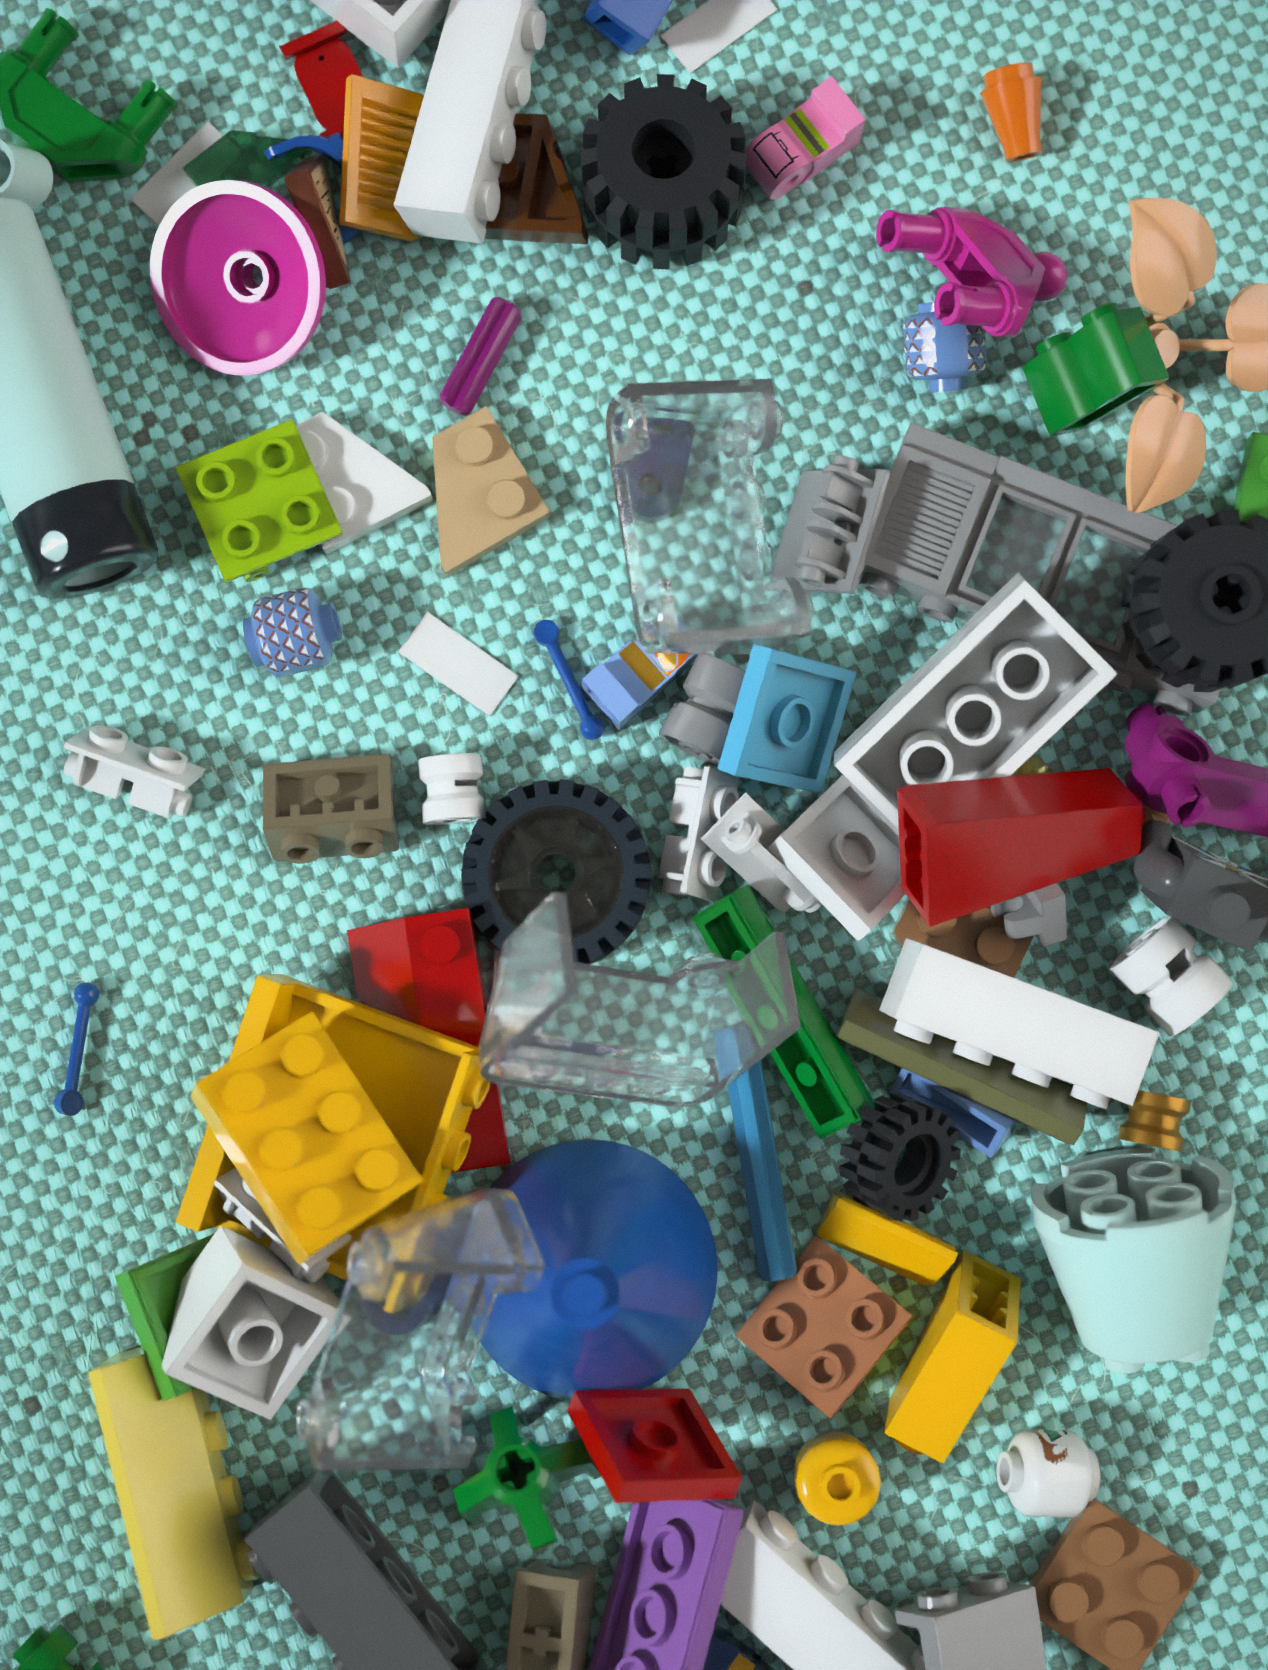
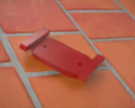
[279,21,363,139]

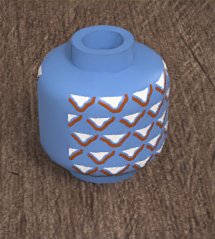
[903,302,987,393]
[243,587,342,677]

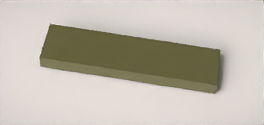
[837,987,1087,1146]

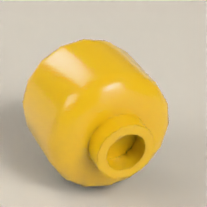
[792,1431,881,1526]

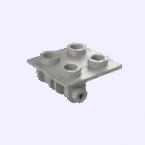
[767,455,891,594]

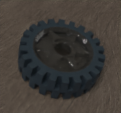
[461,779,651,970]

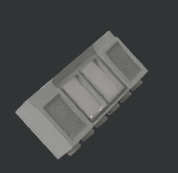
[859,422,1233,716]

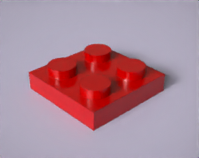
[567,1389,743,1503]

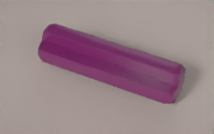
[440,297,521,416]

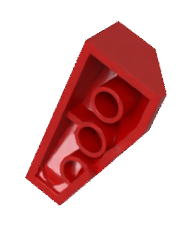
[347,908,511,1173]

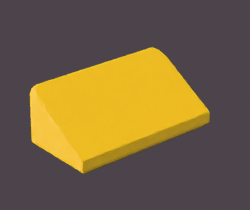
[817,1191,958,1287]

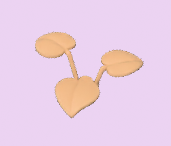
[1125,198,1268,513]

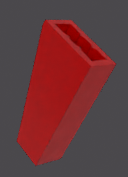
[897,768,1146,927]

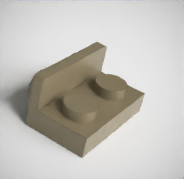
[263,754,399,864]

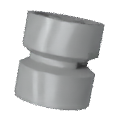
[659,653,746,767]

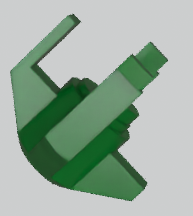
[453,1406,602,1551]

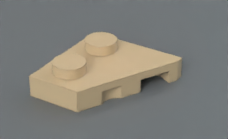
[432,406,551,577]

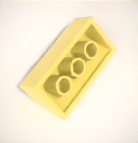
[88,1347,259,1641]

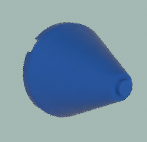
[459,1139,718,1400]

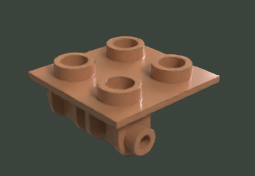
[735,1235,914,1420]

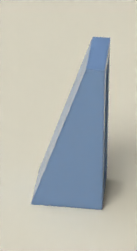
[890,1068,1019,1158]

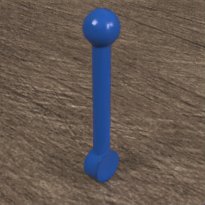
[534,620,605,740]
[54,982,99,1116]

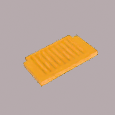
[339,74,424,242]

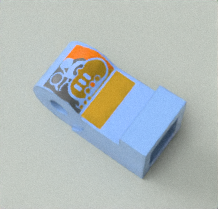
[582,611,704,731]

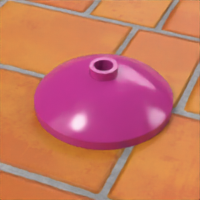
[150,180,326,375]

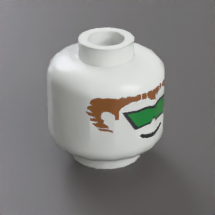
[996,1429,1100,1517]

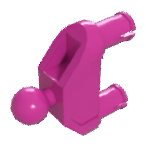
[876,207,1068,338]

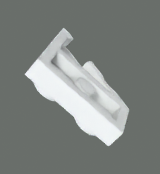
[296,412,434,555]

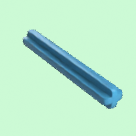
[719,1026,797,1281]

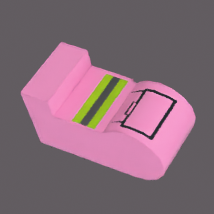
[744,75,866,200]

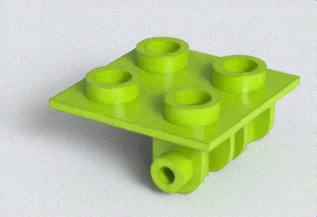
[175,419,343,583]

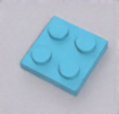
[717,644,857,794]

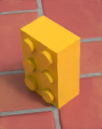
[190,1011,423,1265]

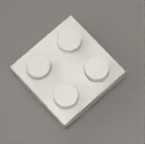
[768,775,905,941]

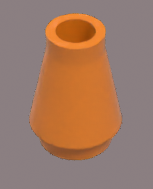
[980,62,1043,162]

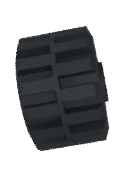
[580,74,747,270]
[1120,509,1268,692]

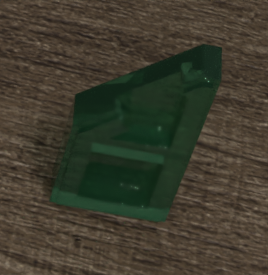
[183,130,313,188]

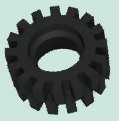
[839,1093,961,1222]

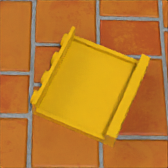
[175,974,492,1309]

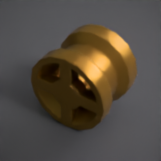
[1117,1090,1191,1152]

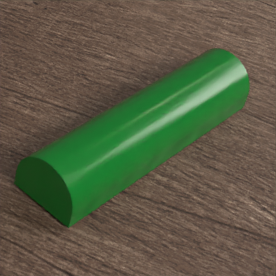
[692,884,875,1139]

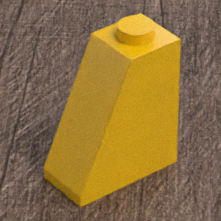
[884,1249,1021,1463]

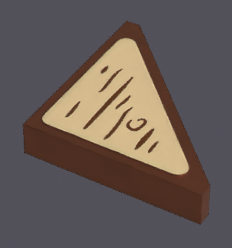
[284,154,351,290]

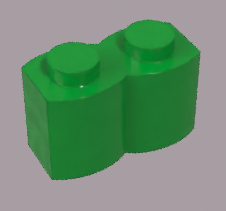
[1022,303,1170,437]

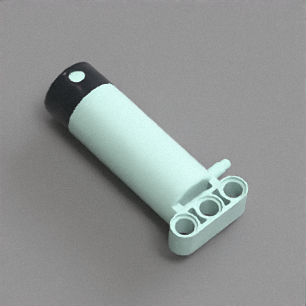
[0,139,158,600]

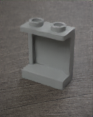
[895,1572,1047,1670]

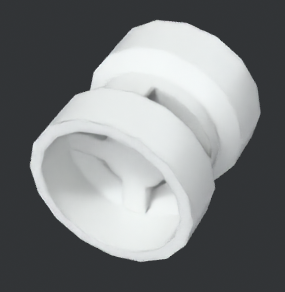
[418,753,486,825]

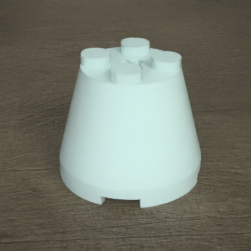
[1030,1148,1236,1374]

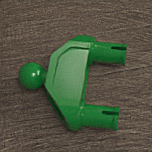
[0,8,178,183]

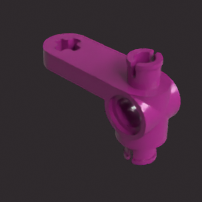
[1124,703,1268,837]

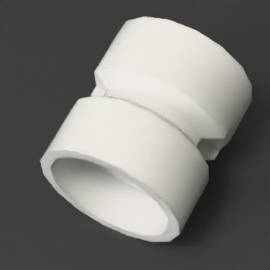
[1108,915,1233,1036]

